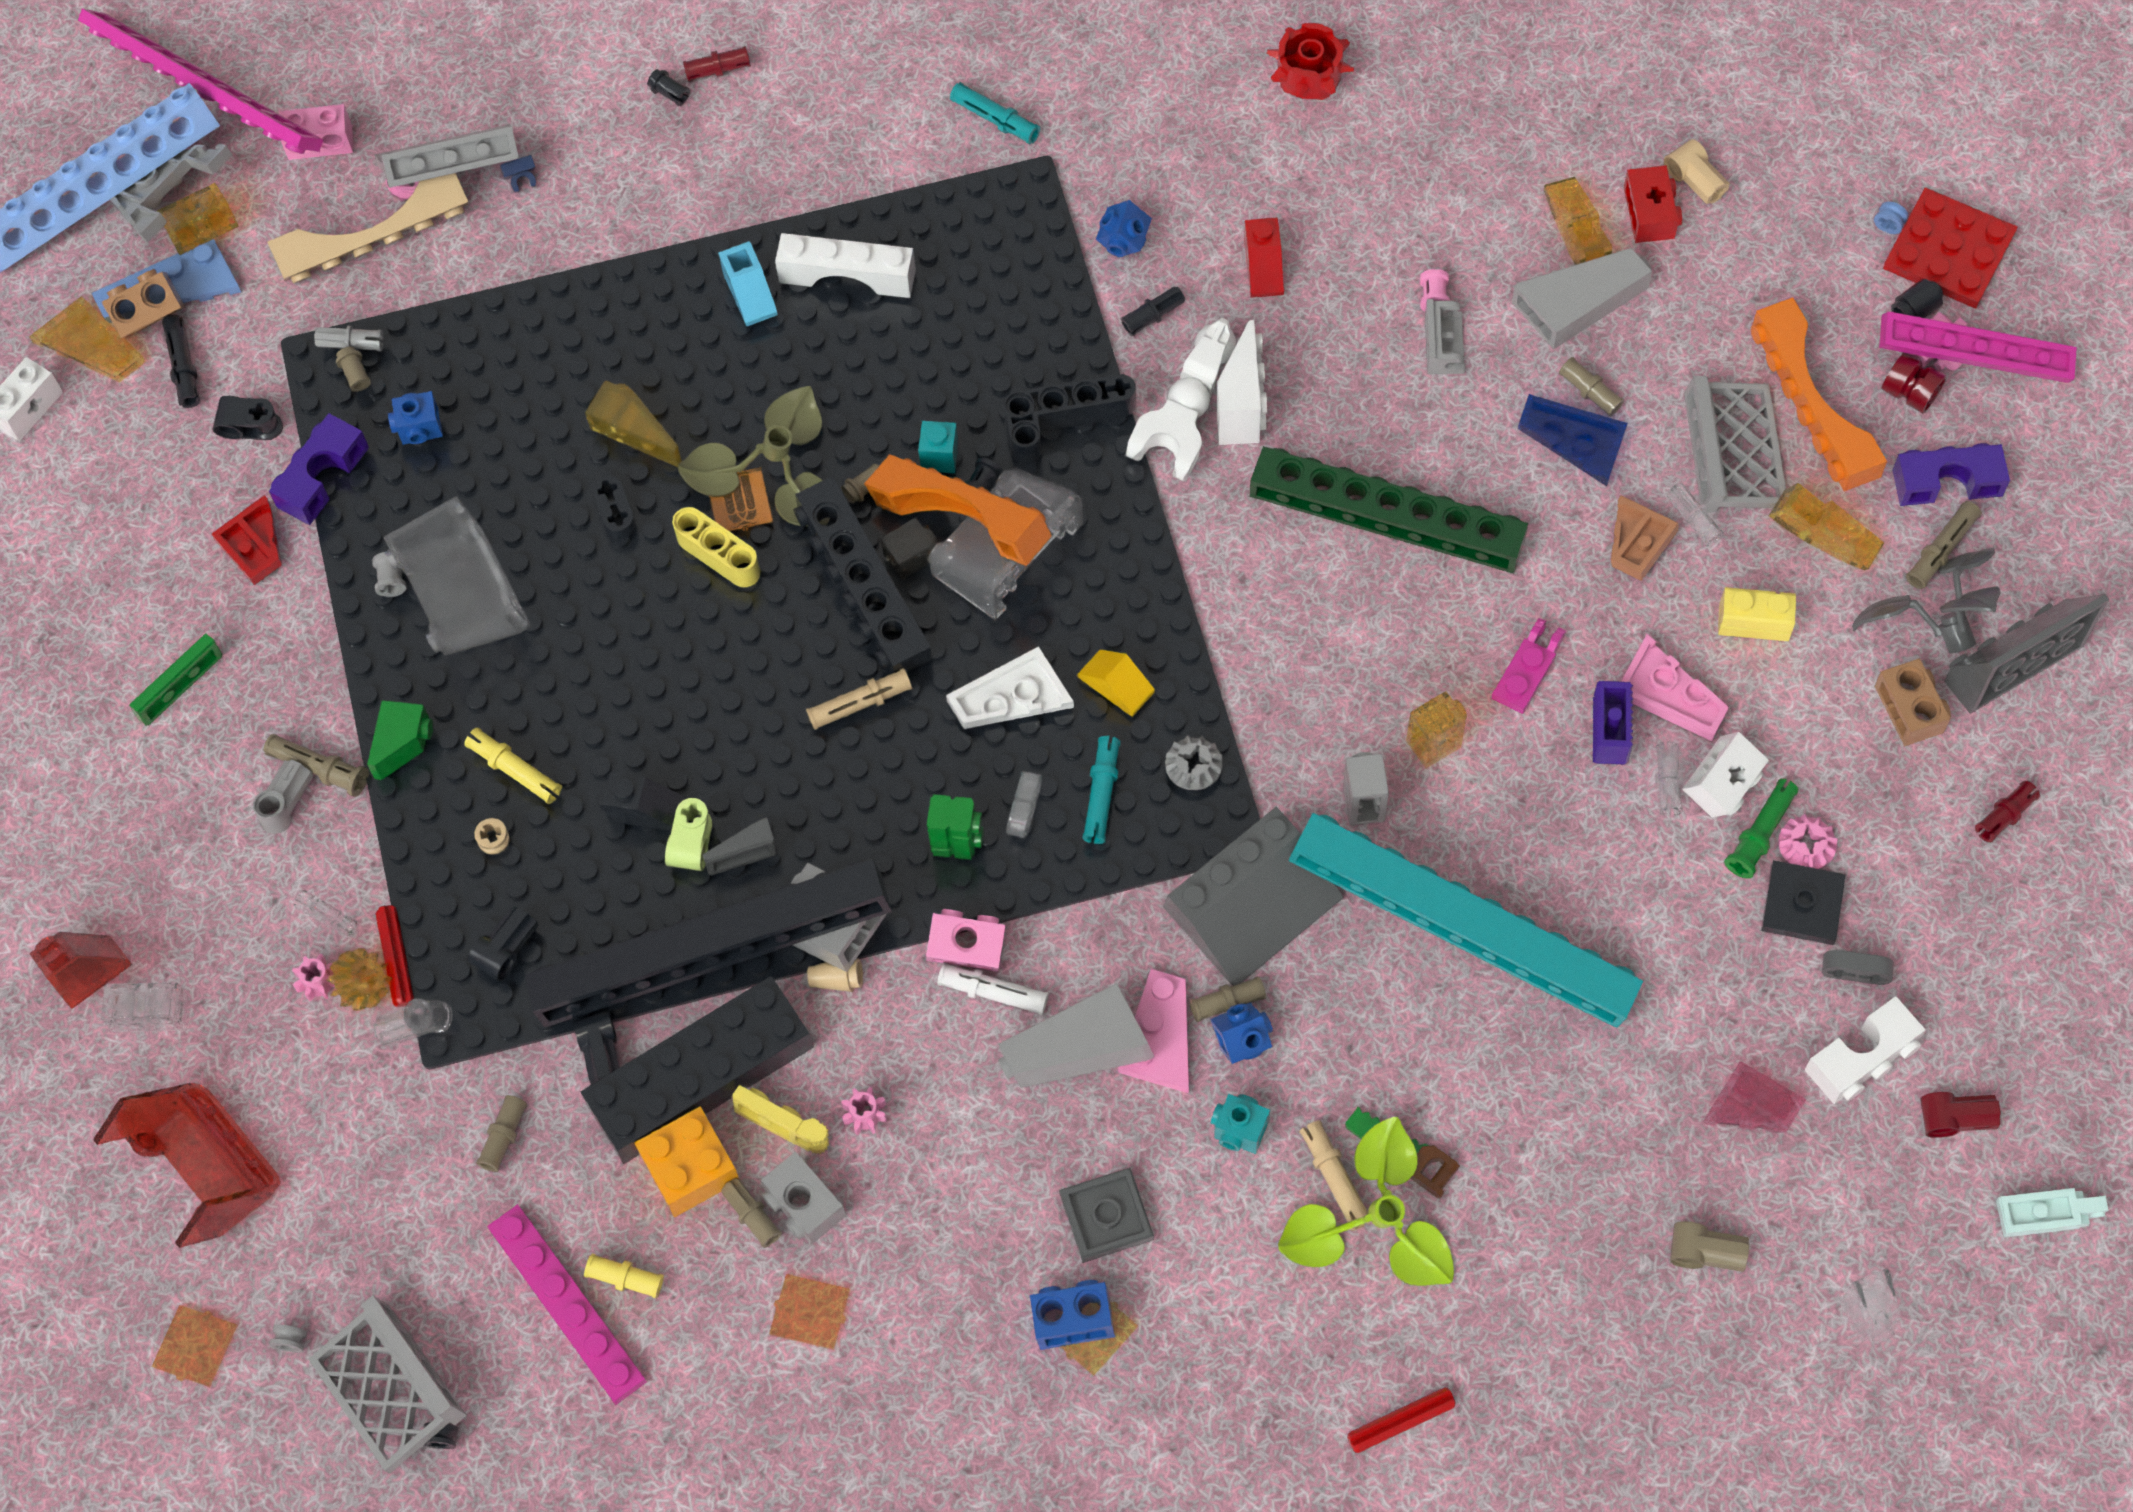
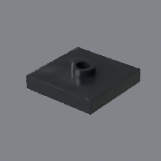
[1761,860,1846,945]

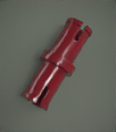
[683,46,751,82]
[1975,780,2040,843]

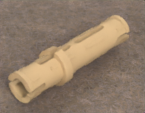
[806,668,912,730]
[1299,1120,1371,1231]

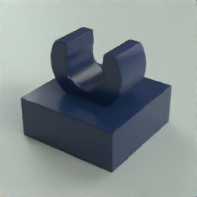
[500,155,536,193]

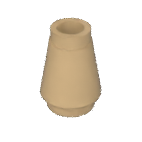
[807,958,863,992]

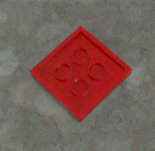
[1883,187,2018,309]

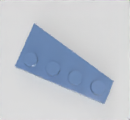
[92,237,241,324]

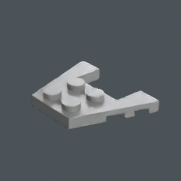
[110,144,233,243]

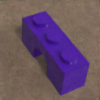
[269,413,369,525]
[1892,443,2010,506]

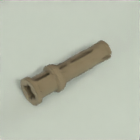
[263,734,369,797]

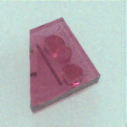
[1703,1061,1806,1134]

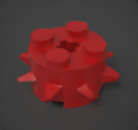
[1266,23,1354,100]

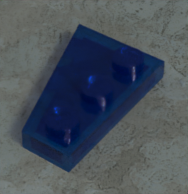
[1518,394,1628,486]

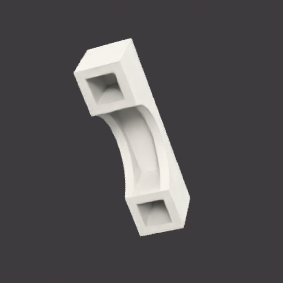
[775,233,916,298]

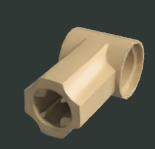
[1664,139,1730,204]

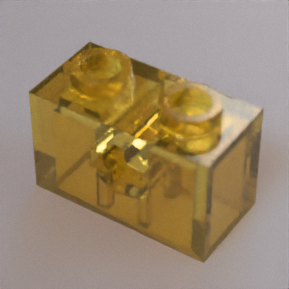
[157,183,239,255]
[1406,691,1467,768]

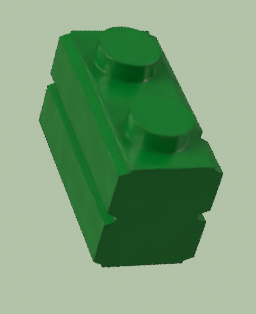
[927,794,984,860]

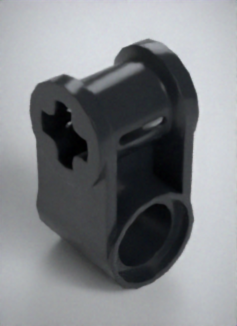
[212,395,283,440]

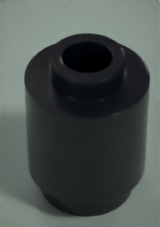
[1891,279,1943,318]

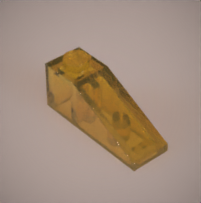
[585,380,682,467]

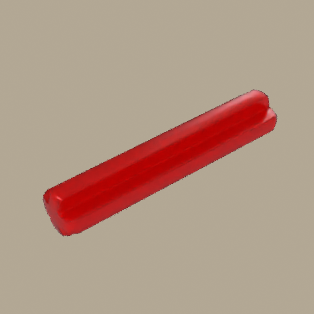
[375,905,414,1007]
[1347,1387,1456,1453]

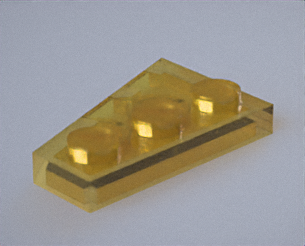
[29,296,145,383]

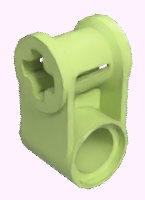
[665,798,713,871]

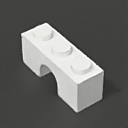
[1805,996,1926,1104]

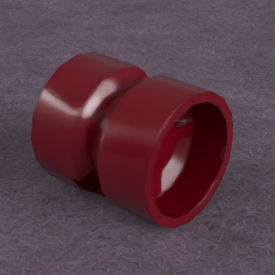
[1881,352,1947,414]

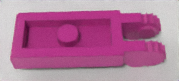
[1491,618,1566,714]

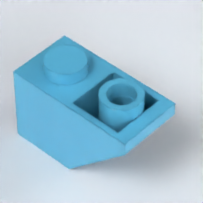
[718,241,778,326]

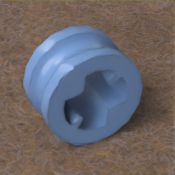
[1874,202,1908,234]

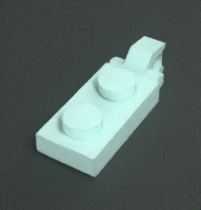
[1996,1188,2109,1237]

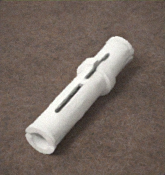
[937,962,1049,1015]

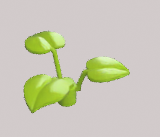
[1278,1117,1454,1286]

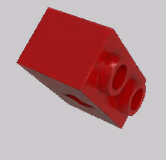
[1623,165,1682,243]

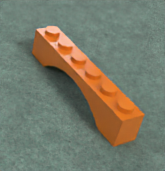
[1751,297,1887,491]
[864,454,1052,566]

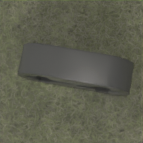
[1822,950,1894,985]

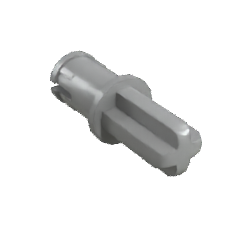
[314,326,384,351]

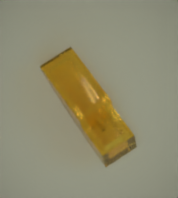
[1544,177,1612,265]
[1768,483,1884,571]

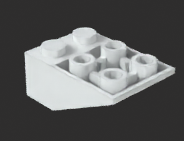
[1217,320,1267,445]

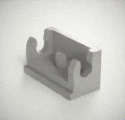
[1425,299,1465,374]

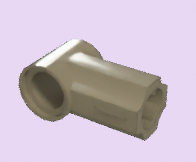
[1670,1221,1750,1272]

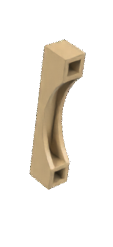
[267,173,468,284]

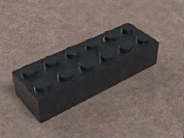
[580,976,814,1164]

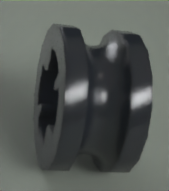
[424,1422,459,1449]

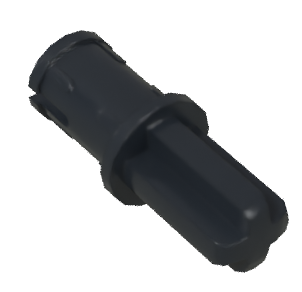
[1120,287,1185,336]

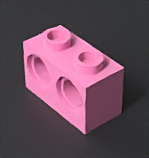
[279,104,353,160]

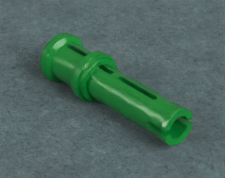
[1724,778,1799,879]

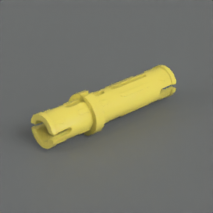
[465,727,562,804]

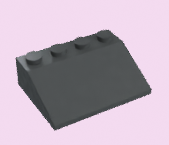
[1944,594,2110,714]
[1163,806,1343,986]

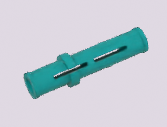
[950,82,1041,145]
[1082,736,1121,844]

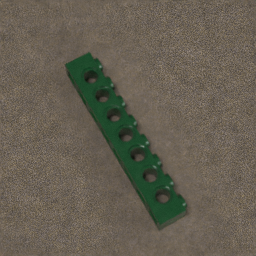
[1250,446,1528,574]

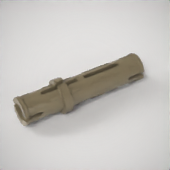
[1906,501,1982,589]

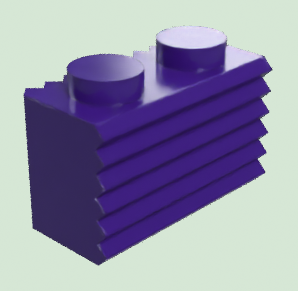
[1593,681,1633,765]

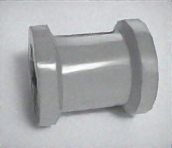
[372,552,407,597]

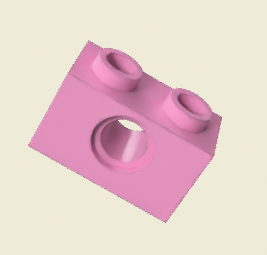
[926,909,1006,972]

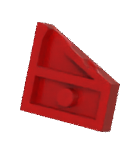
[211,495,282,585]

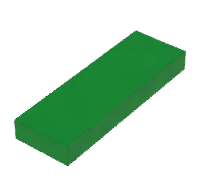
[129,633,223,726]

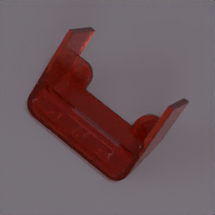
[93,1083,280,1248]

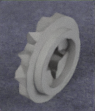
[1165,735,1222,790]

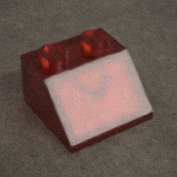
[29,931,133,1009]

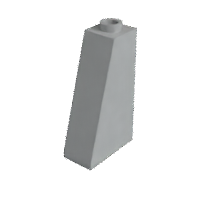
[1512,248,1652,350]
[998,983,1155,1088]

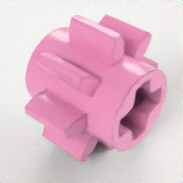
[292,954,339,1001]
[841,1087,887,1135]

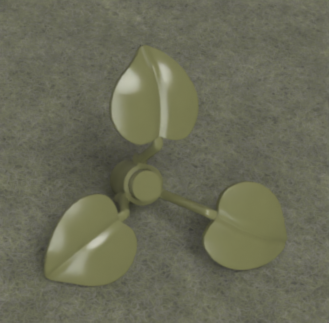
[678,386,830,526]

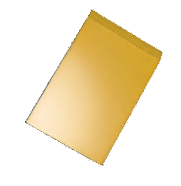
[1078,650,1155,717]

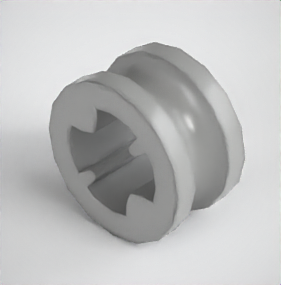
[269,1325,307,1353]

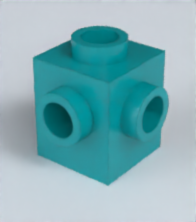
[1210,1094,1270,1154]

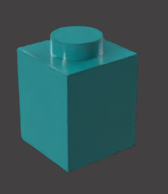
[918,421,959,473]

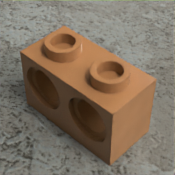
[102,269,186,338]
[1874,658,1951,747]

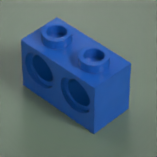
[1030,1280,1116,1350]

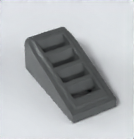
[703,817,778,875]

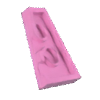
[1621,634,1729,741]
[1118,969,1189,1093]

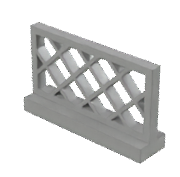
[374,124,519,188]
[1684,376,1788,513]
[308,1295,467,1474]

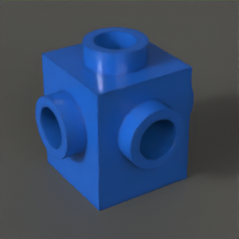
[1095,200,1152,258]
[388,391,443,445]
[1210,1002,1273,1064]

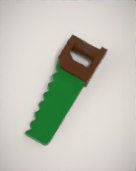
[1345,1107,1460,1199]

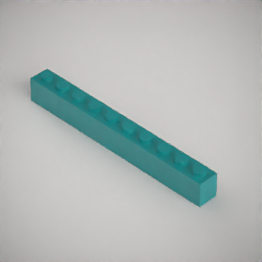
[1288,813,1643,1028]

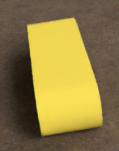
[672,507,761,587]

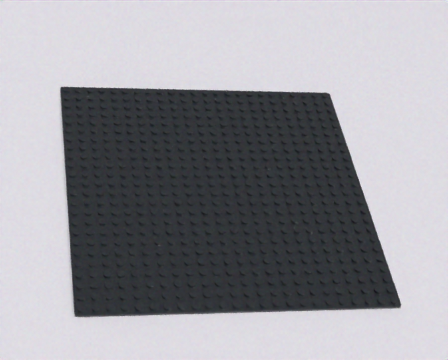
[281,156,1260,1070]

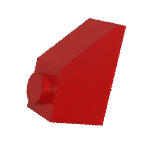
[1244,217,1284,298]

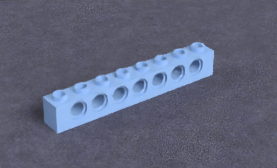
[0,83,220,273]

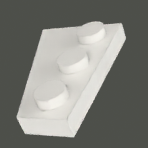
[946,647,1074,729]

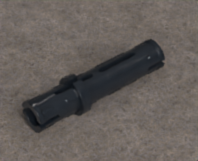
[162,315,200,408]

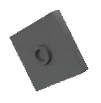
[1059,1168,1154,1263]

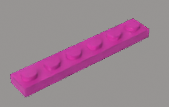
[1879,311,2077,383]
[487,1204,647,1405]

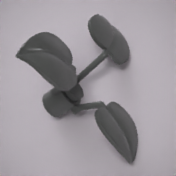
[1852,548,2001,653]

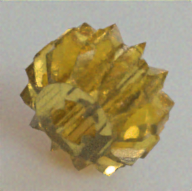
[326,948,392,1011]

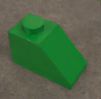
[367,700,433,780]

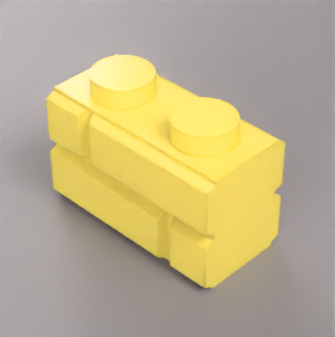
[1718,587,1796,641]

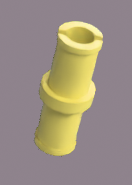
[584,1253,664,1298]

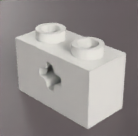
[0,357,63,442]
[1682,732,1769,817]

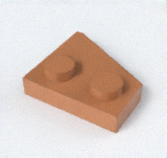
[1611,495,1679,581]

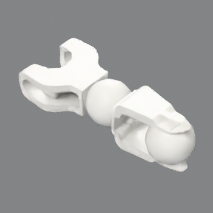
[1126,318,1237,482]

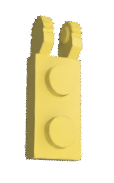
[732,1085,829,1155]

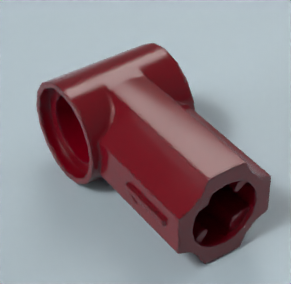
[1920,1092,2001,1138]

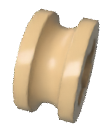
[474,818,510,855]

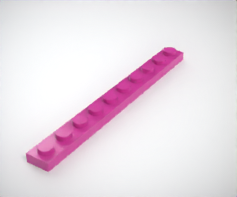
[78,8,324,154]

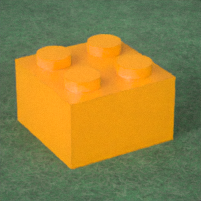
[634,1106,740,1218]

